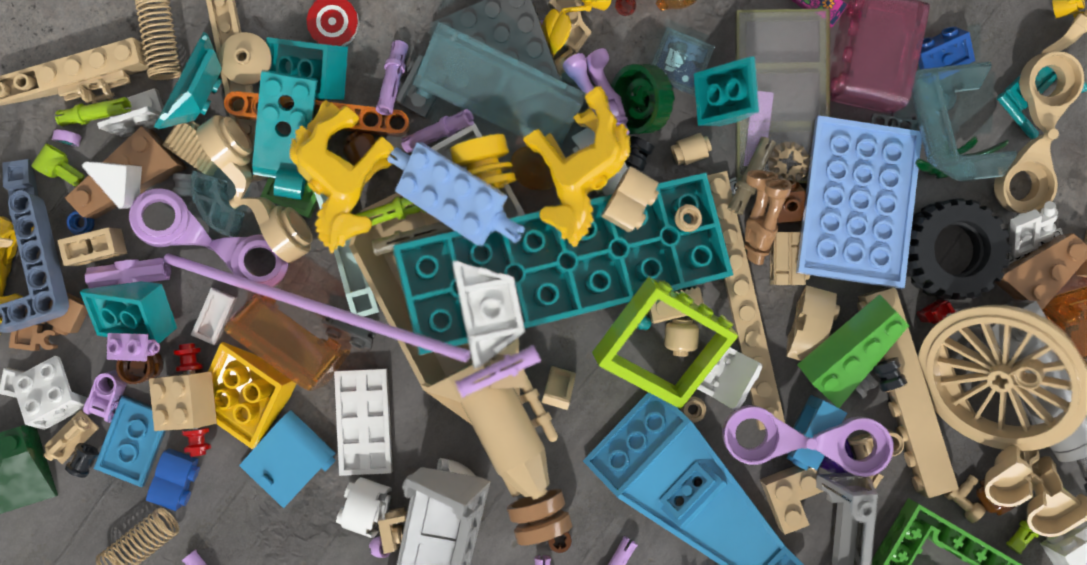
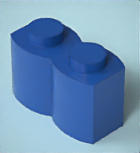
[146,448,200,511]

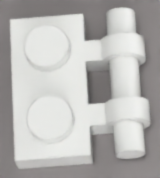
[1009,201,1058,259]

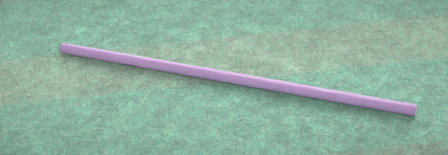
[164,253,470,362]

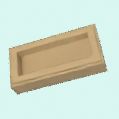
[542,366,576,410]

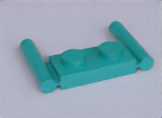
[996,66,1087,139]

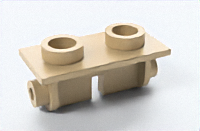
[44,410,99,464]

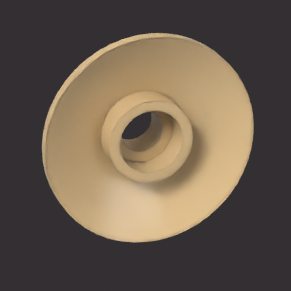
[219,32,272,85]

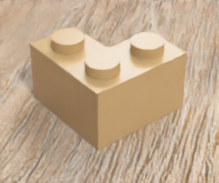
[760,465,824,535]

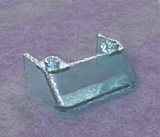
[909,61,1017,181]

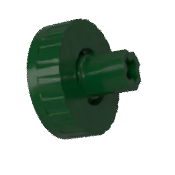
[611,64,675,134]

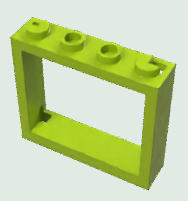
[592,277,738,409]

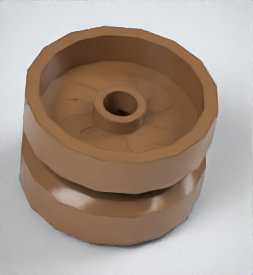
[507,489,572,545]

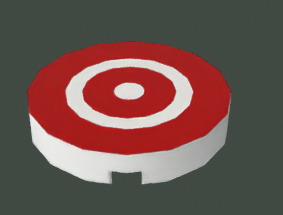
[306,0,360,46]

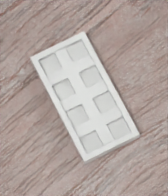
[334,368,393,476]

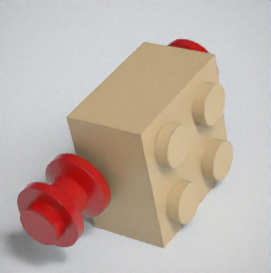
[149,343,217,457]

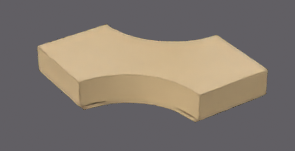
[549,0,592,54]

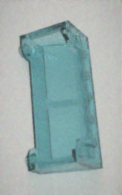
[413,22,587,148]

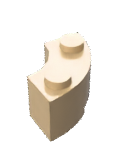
[787,285,840,361]

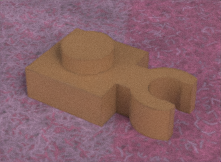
[9,324,60,351]

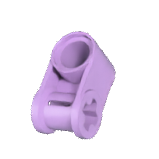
[83,370,127,423]

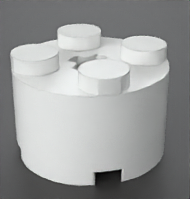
[336,477,392,538]

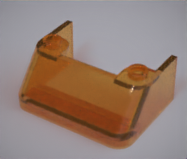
[223,293,350,392]

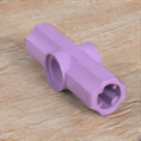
[85,258,171,288]

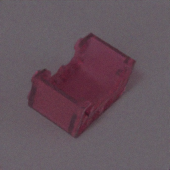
[830,0,930,114]

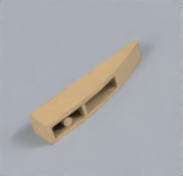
[0,37,152,106]

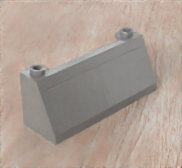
[397,467,490,565]

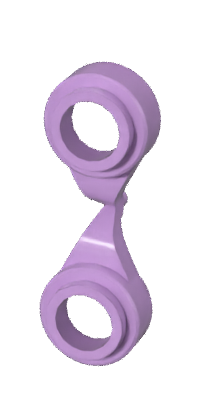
[129,189,288,287]
[722,405,893,476]

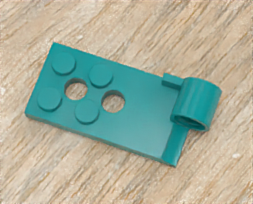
[252,70,318,200]

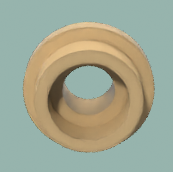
[675,205,702,232]
[680,396,706,423]

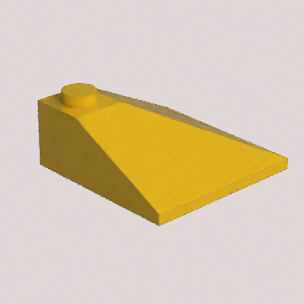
[208,342,299,449]

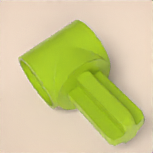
[31,143,85,187]

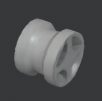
[172,174,200,197]
[853,374,878,399]

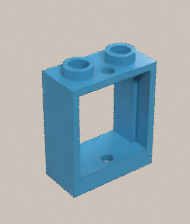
[787,395,847,470]

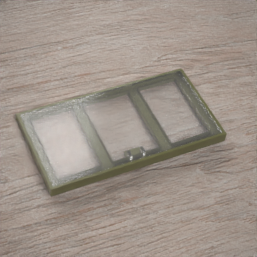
[735,8,830,184]

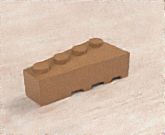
[65,126,188,219]

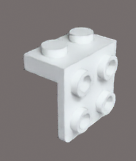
[697,347,762,410]

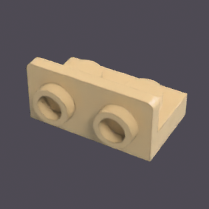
[378,507,408,554]

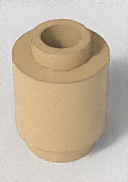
[671,133,712,166]

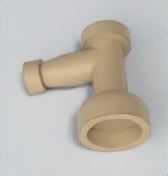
[944,475,986,523]

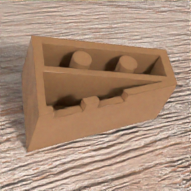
[995,233,1087,310]

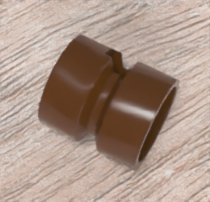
[116,353,163,384]

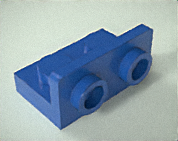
[909,27,975,82]

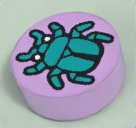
[52,129,81,147]

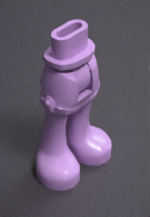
[563,48,630,136]

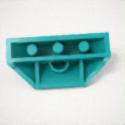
[154,32,222,129]

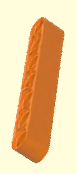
[224,91,410,137]

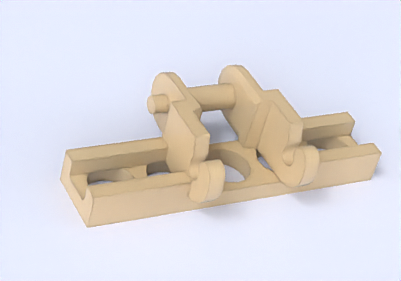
[58,70,131,104]

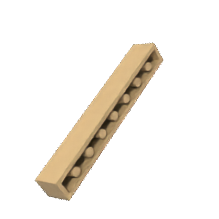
[857,287,959,498]

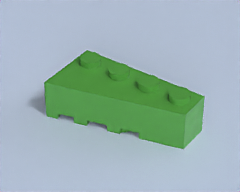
[797,294,909,408]

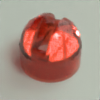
[615,0,637,16]

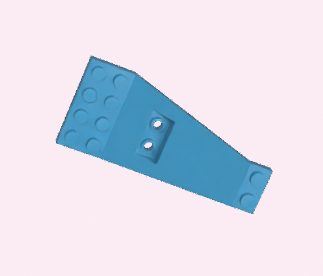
[583,392,804,565]

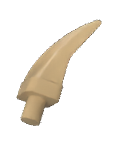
[1042,9,1087,54]

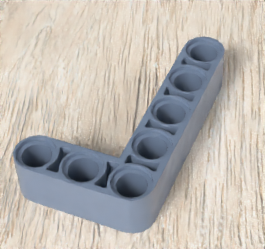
[0,190,69,333]

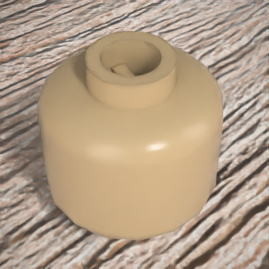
[664,317,699,357]

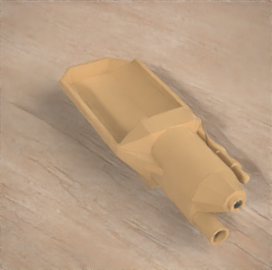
[349,193,558,500]

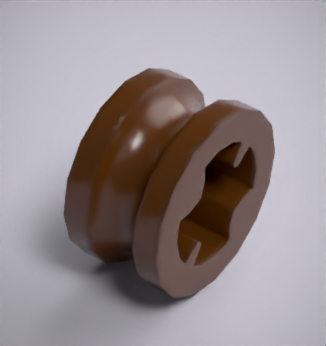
[548,531,572,553]

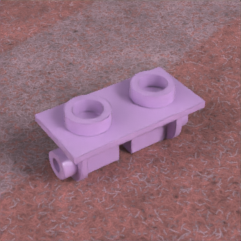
[107,333,160,361]

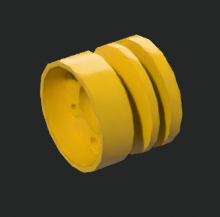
[449,134,516,190]

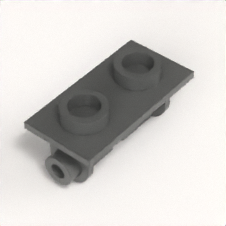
[321,316,377,349]

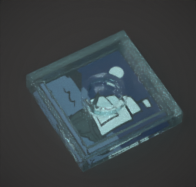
[652,27,715,96]

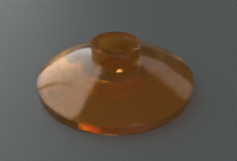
[510,146,555,191]

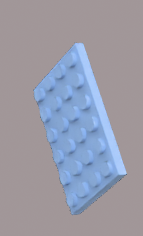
[796,115,923,289]

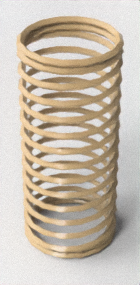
[135,0,182,80]
[96,507,179,565]

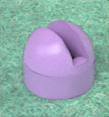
[369,536,391,558]

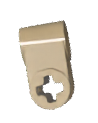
[848,429,904,460]

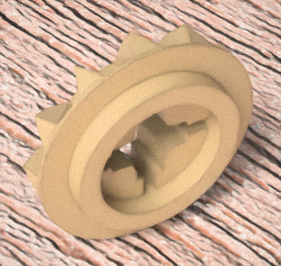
[767,142,809,181]

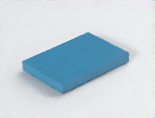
[93,395,166,487]

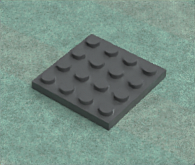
[430,0,563,119]

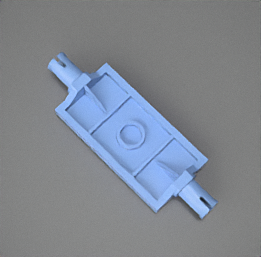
[388,142,524,245]

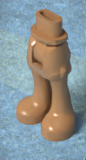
[744,170,792,265]

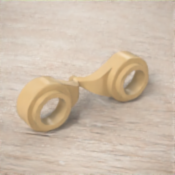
[994,52,1084,214]
[197,115,313,263]

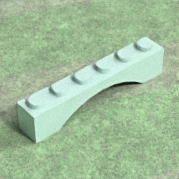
[314,192,379,317]

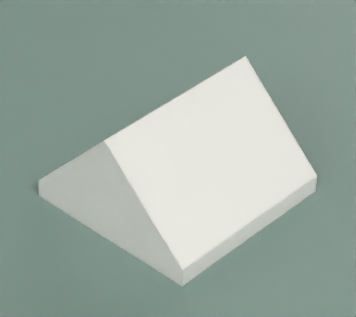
[82,162,142,209]

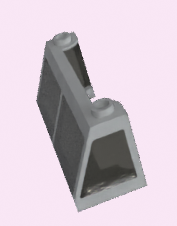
[816,473,878,565]

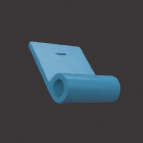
[239,410,336,508]

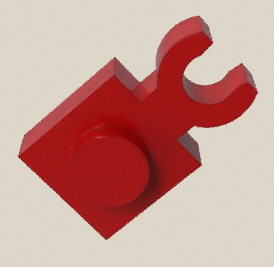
[916,300,955,324]

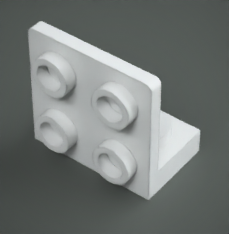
[97,88,164,137]
[11,356,87,430]

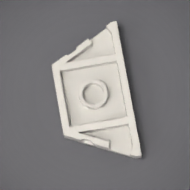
[452,261,525,369]

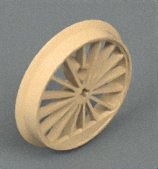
[918,305,1087,451]

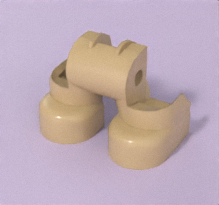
[985,445,1087,537]

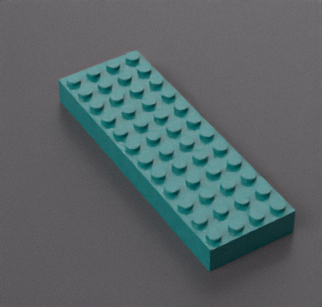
[393,173,734,355]

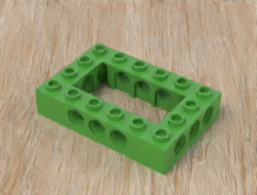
[871,498,1022,565]

